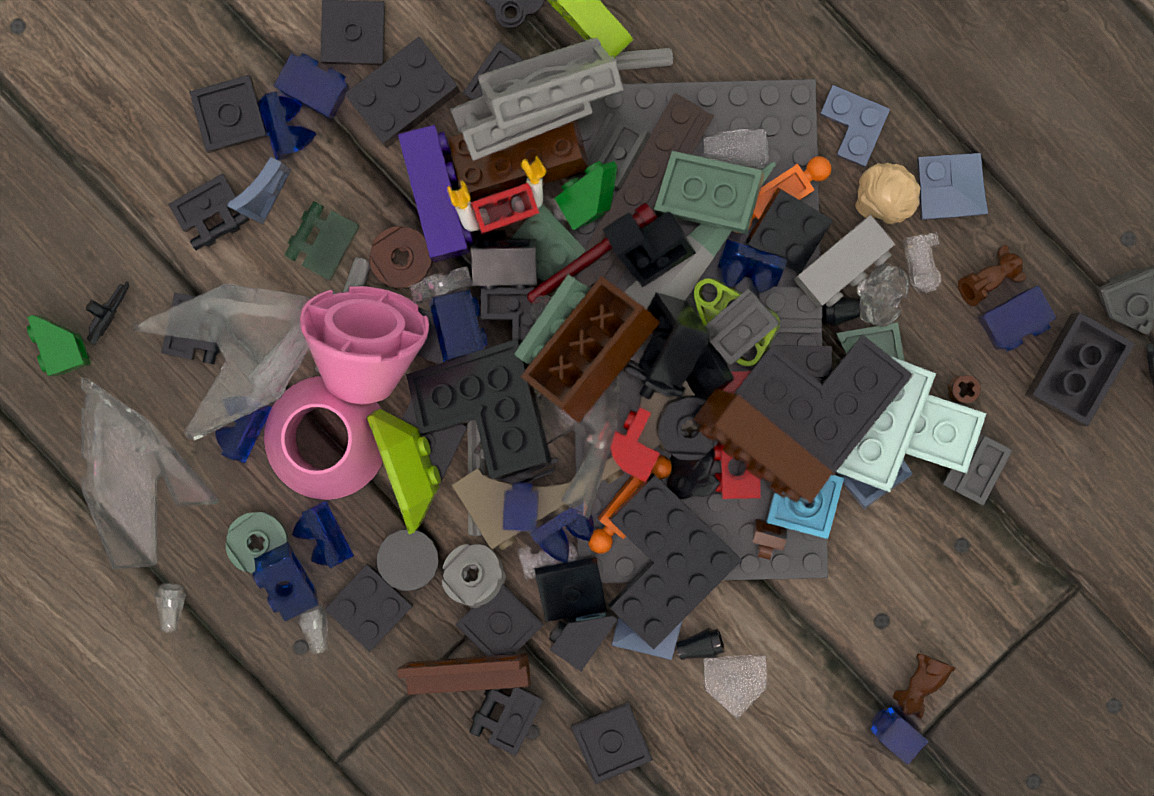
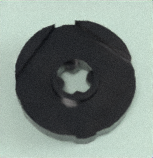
[657,395,718,460]

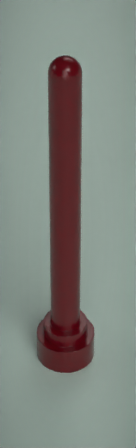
[527,202,657,303]

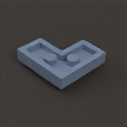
[820,85,890,168]

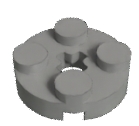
[442,544,506,608]

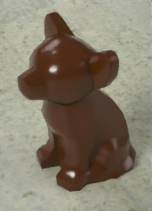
[958,245,1026,307]
[893,653,955,719]

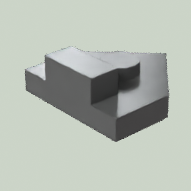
[1097,265,1154,335]

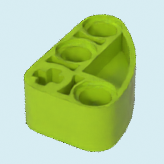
[547,0,633,58]
[694,278,780,366]

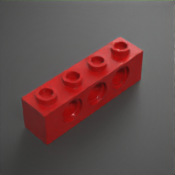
[713,371,761,499]

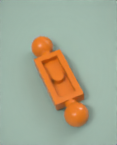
[733,156,832,233]
[588,455,672,554]

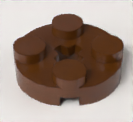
[370,226,432,289]

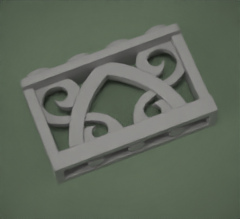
[478,38,623,130]

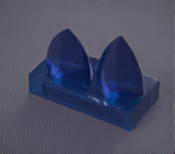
[259,91,316,161]
[717,239,787,293]
[215,397,272,463]
[530,500,594,563]
[292,501,354,568]

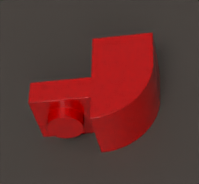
[610,407,660,482]

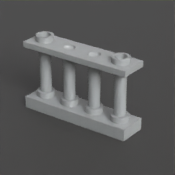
[450,96,593,161]

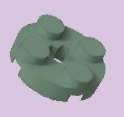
[225,511,290,574]

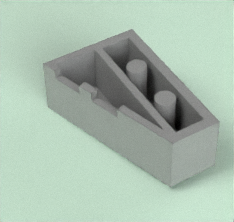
[794,215,895,308]

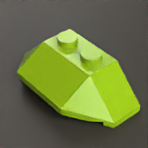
[367,409,441,534]

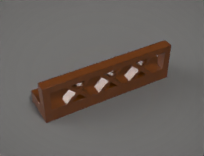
[397,653,531,695]

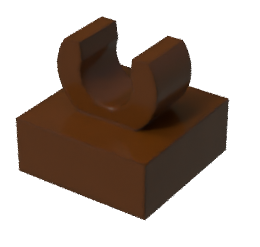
[753,519,787,560]

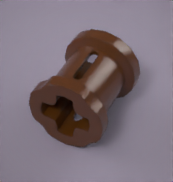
[948,375,981,403]

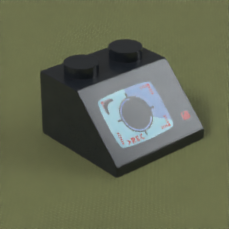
[549,609,618,671]

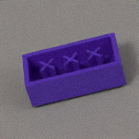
[398,125,473,262]

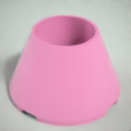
[300,286,429,404]
[264,376,383,500]

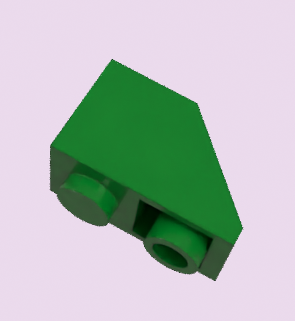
[554,161,618,231]
[27,315,91,376]

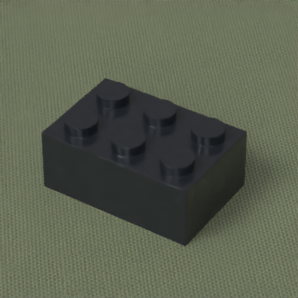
[345,37,460,148]
[1025,312,1135,426]

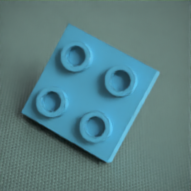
[766,475,844,539]

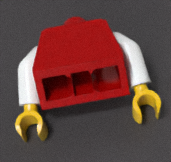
[447,156,546,234]

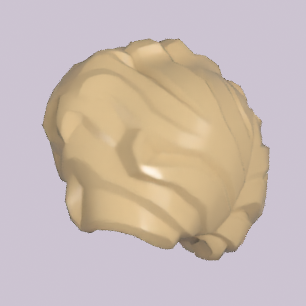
[855,163,920,224]

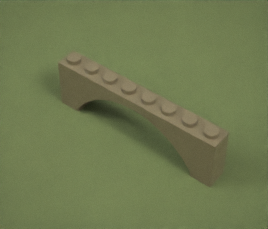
[452,381,698,551]

